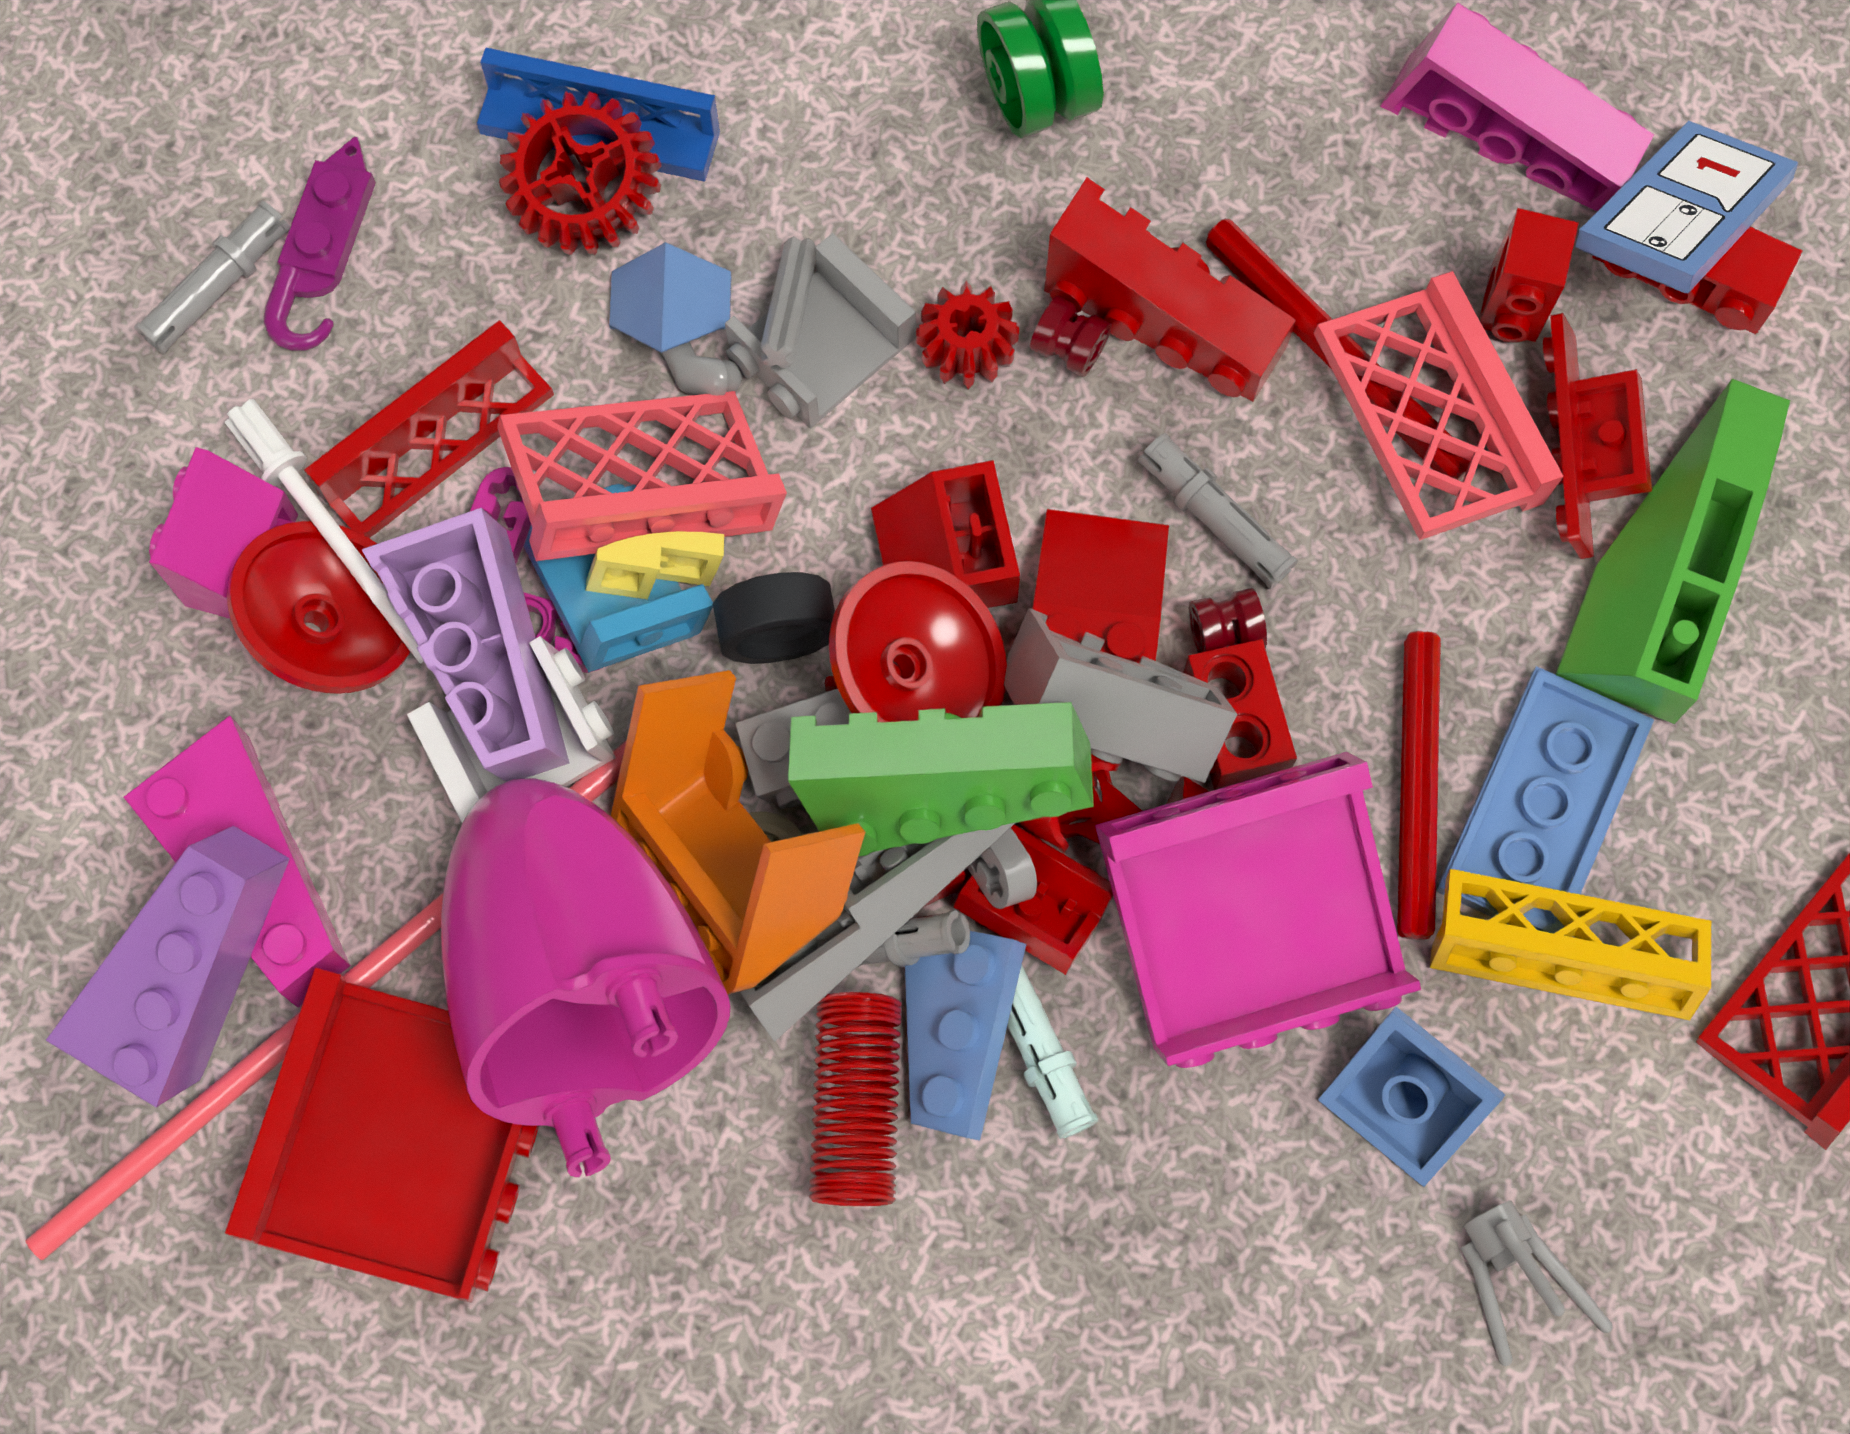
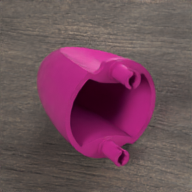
[441,779,730,1177]

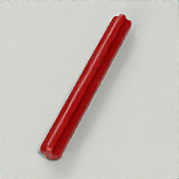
[1397,631,1441,940]

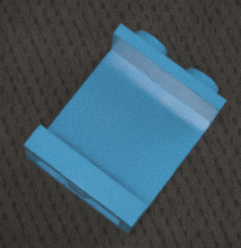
[524,484,713,672]

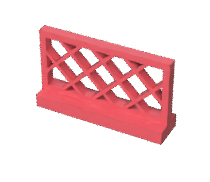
[1314,271,1563,541]
[497,391,787,561]

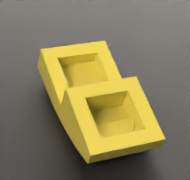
[586,531,724,599]

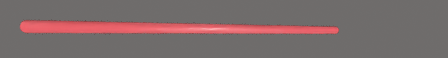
[25,740,627,1260]

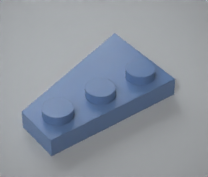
[905,931,1026,1141]

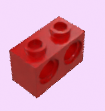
[1479,208,1579,343]
[1183,639,1297,790]

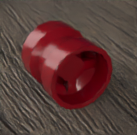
[1030,295,1112,377]
[1189,588,1267,653]

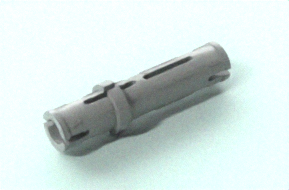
[134,201,290,355]
[1138,433,1298,589]

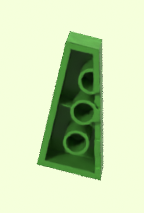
[788,702,1094,857]

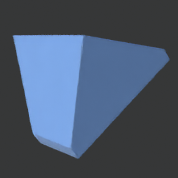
[609,242,732,353]

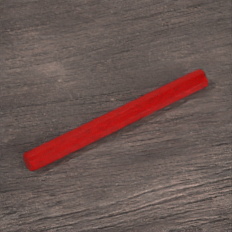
[1205,218,1470,481]

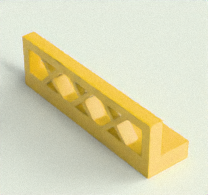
[1430,869,1711,1021]

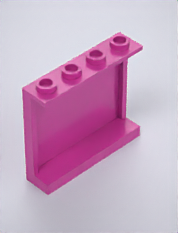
[1095,752,1421,1068]

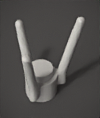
[1460,1200,1613,1366]

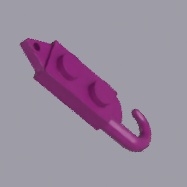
[263,136,376,351]

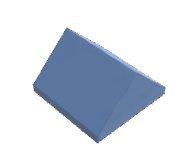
[1318,1007,1505,1187]

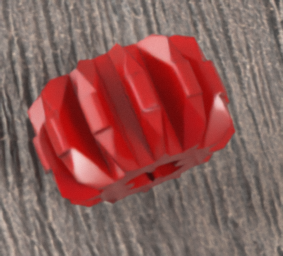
[916,280,1019,390]

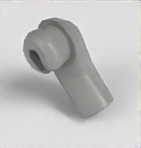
[662,341,742,395]

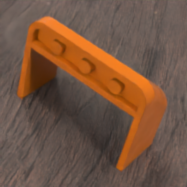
[611,670,865,995]

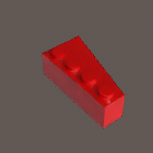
[1044,177,1296,402]

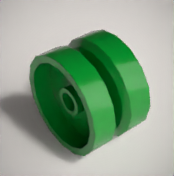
[977,0,1104,139]

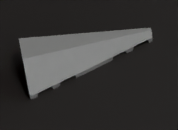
[740,823,1015,1042]

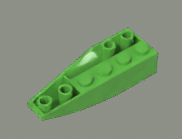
[1555,379,1790,724]

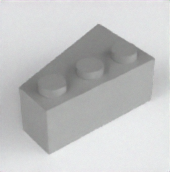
[1004,608,1237,783]

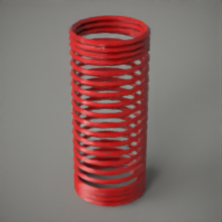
[809,992,902,1206]

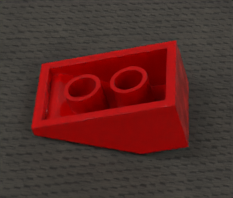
[1033,509,1169,663]

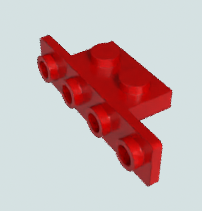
[1543,313,1652,559]

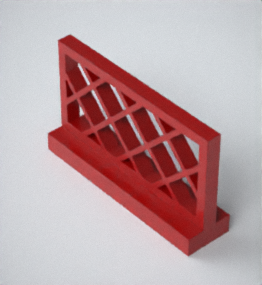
[1696,853,1850,1150]

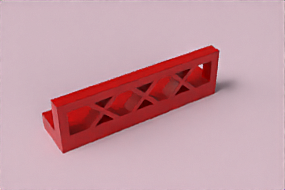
[304,320,554,538]

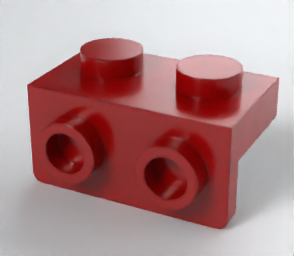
[954,825,1113,975]

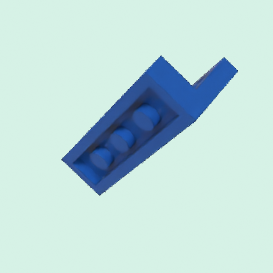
[477,47,720,182]

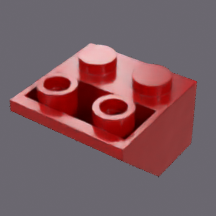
[871,460,1020,608]

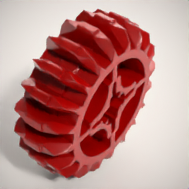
[499,91,661,255]

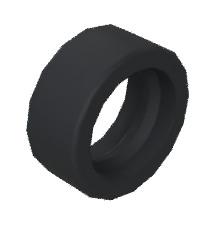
[713,572,835,664]

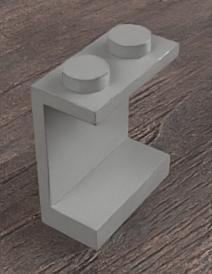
[725,233,916,429]

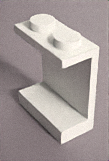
[407,636,616,823]

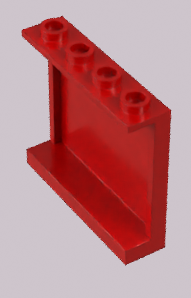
[225,967,539,1303]

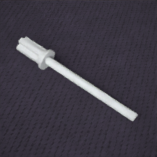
[225,399,423,664]

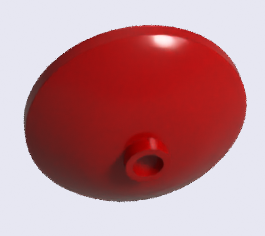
[227,521,410,694]
[829,561,1007,723]

